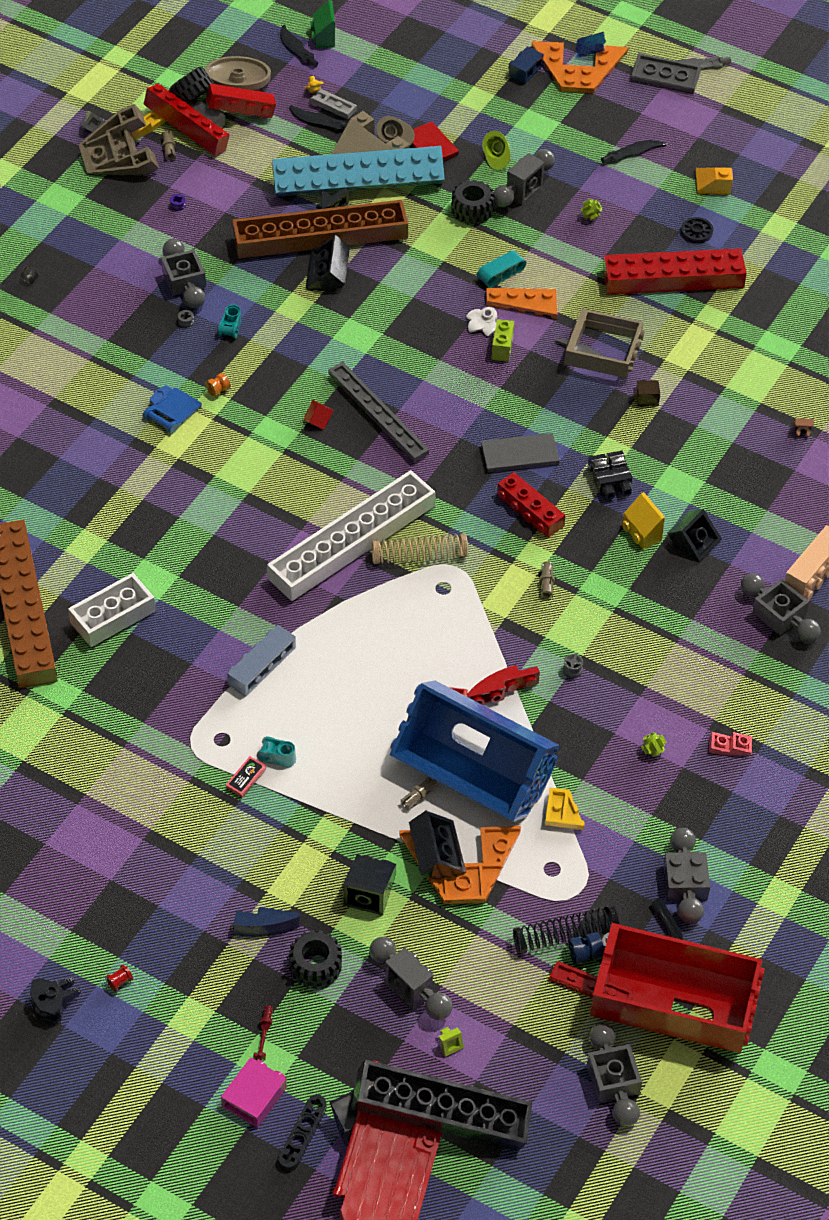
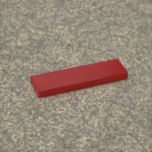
[549,961,635,1000]

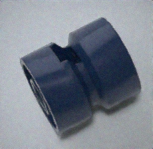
[568,932,604,965]

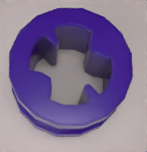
[170,194,186,211]

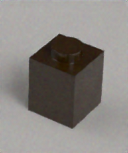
[633,380,661,406]

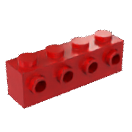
[206,83,276,118]
[497,472,566,538]

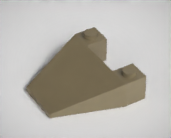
[79,104,159,175]
[332,111,410,154]

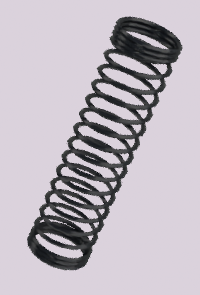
[513,904,620,954]

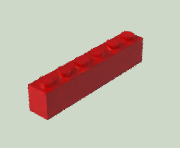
[143,83,230,156]

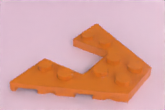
[531,41,628,94]
[399,826,521,904]

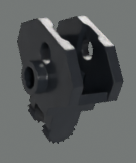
[30,977,81,1024]

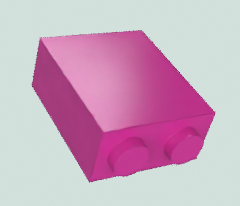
[221,1057,287,1128]

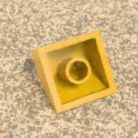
[622,492,665,550]

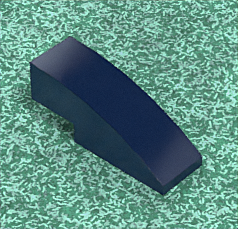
[233,907,300,937]

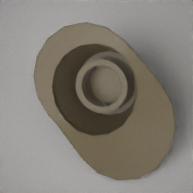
[376,116,415,145]

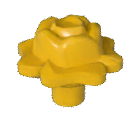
[304,76,324,93]

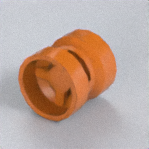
[205,373,231,397]

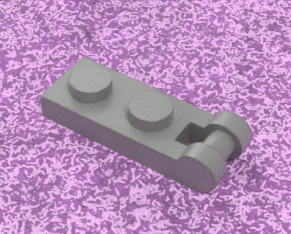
[309,89,357,119]

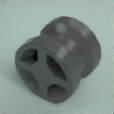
[563,654,583,679]

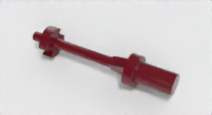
[253,1005,273,1061]

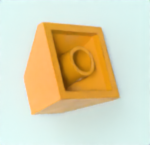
[695,168,733,194]

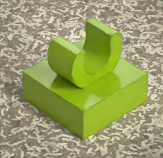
[439,1027,464,1057]

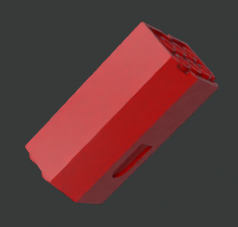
[590,923,765,1053]

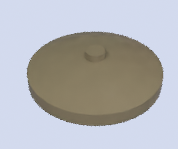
[205,56,271,90]

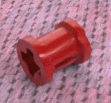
[105,964,133,992]

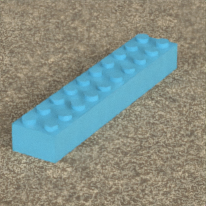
[272,146,445,197]

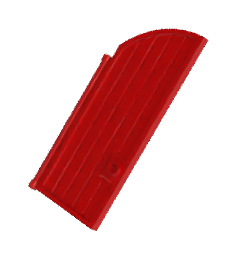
[332,1061,442,1220]

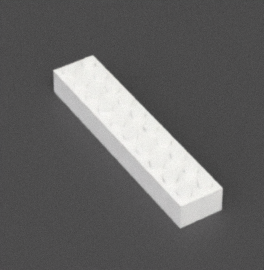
[267,470,435,601]

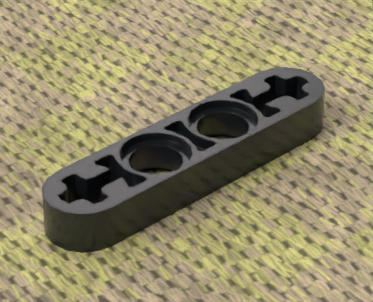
[279,1095,327,1172]

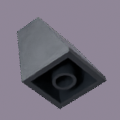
[343,854,396,915]

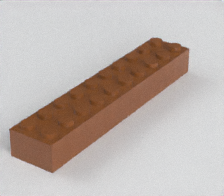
[232,200,409,259]
[0,519,58,689]

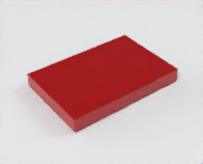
[411,121,459,162]

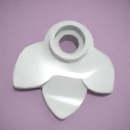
[466,307,497,337]

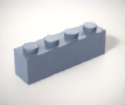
[227,625,296,697]

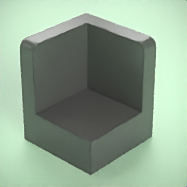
[80,111,105,133]

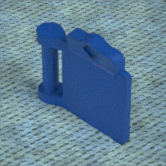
[142,385,202,434]

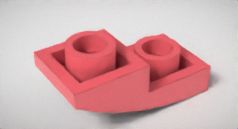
[709,732,752,756]

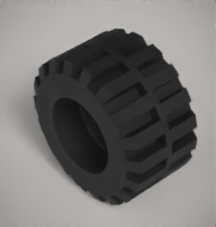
[169,67,214,104]
[451,180,494,224]
[289,930,342,989]

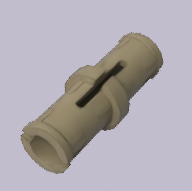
[162,130,176,161]
[540,561,555,599]
[400,777,438,810]

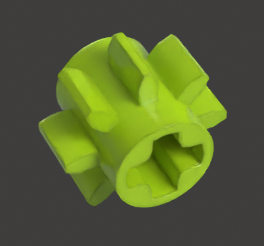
[581,199,602,220]
[641,732,667,757]

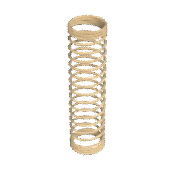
[372,533,468,564]

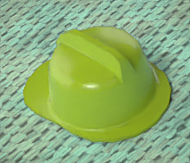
[482,131,511,170]

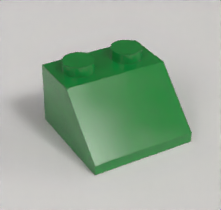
[310,0,335,48]

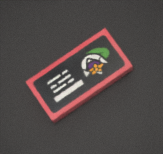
[226,756,266,798]

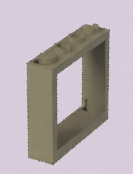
[564,309,645,378]

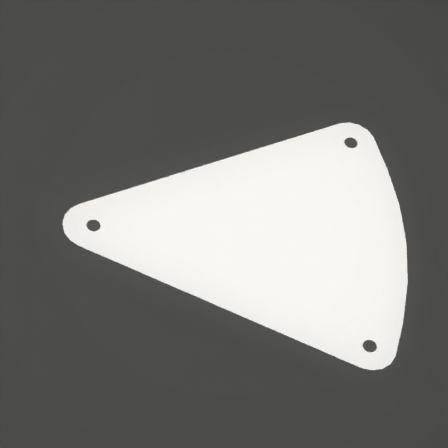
[190,564,589,901]

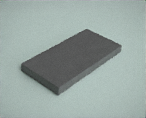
[631,53,702,93]
[481,433,560,473]

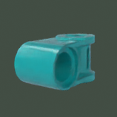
[218,305,242,339]
[256,736,296,767]

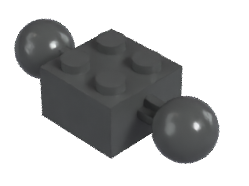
[494,149,555,208]
[161,239,206,309]
[740,573,821,644]
[663,827,710,924]
[369,937,453,1020]
[587,1023,642,1127]

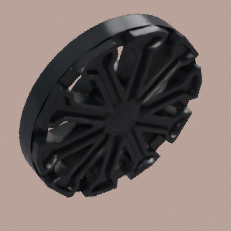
[681,217,714,243]

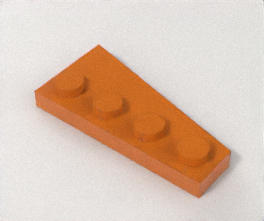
[486,288,557,319]

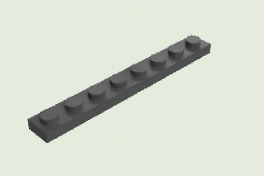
[328,362,429,463]

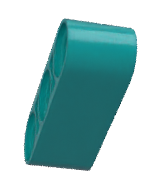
[476,250,527,288]

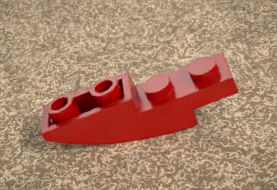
[467,665,540,705]

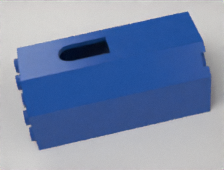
[390,680,559,822]

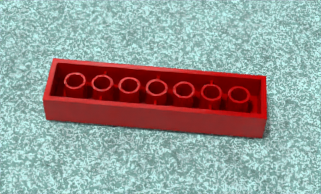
[603,248,747,295]

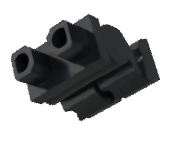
[587,450,633,500]

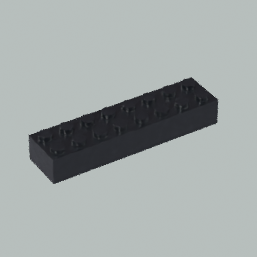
[351,1059,532,1151]

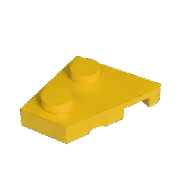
[545,787,585,830]

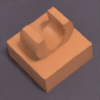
[793,418,814,437]

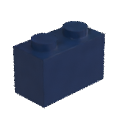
[508,46,544,84]

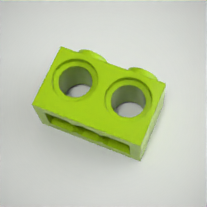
[492,319,515,362]

